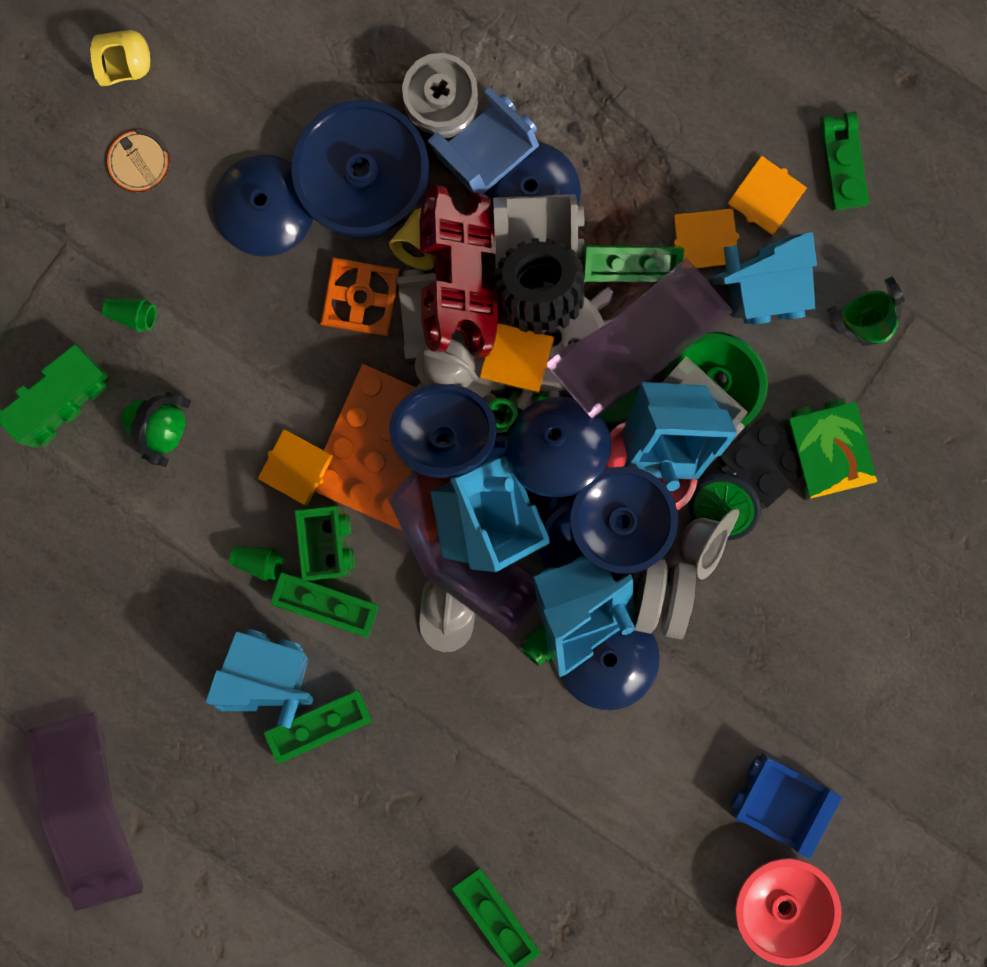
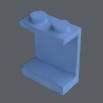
[427,87,539,194]

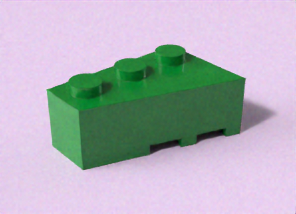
[0,345,111,448]

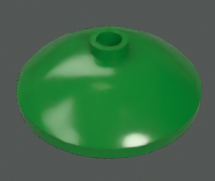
[665,332,768,426]

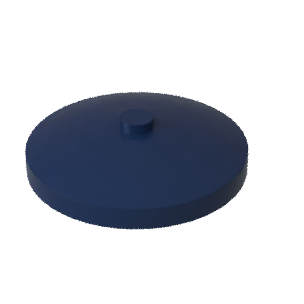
[291,100,429,237]

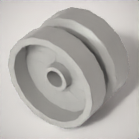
[402,53,478,139]
[633,558,697,640]

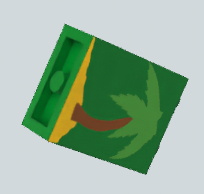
[784,398,877,500]

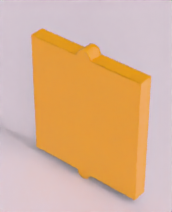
[727,156,807,236]
[673,209,740,271]
[480,323,554,393]
[258,429,333,506]

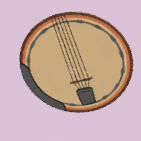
[106,129,170,193]

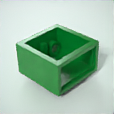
[295,506,356,581]

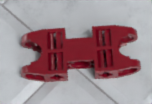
[419,185,498,358]

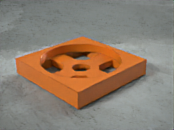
[321,257,400,337]

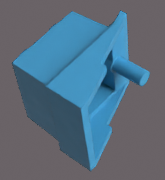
[710,232,817,325]
[622,382,737,491]
[431,454,549,572]
[534,556,635,677]
[206,629,314,729]

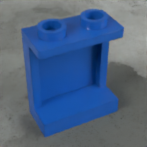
[730,754,842,859]

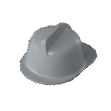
[415,339,495,398]
[680,508,739,580]
[419,570,476,652]

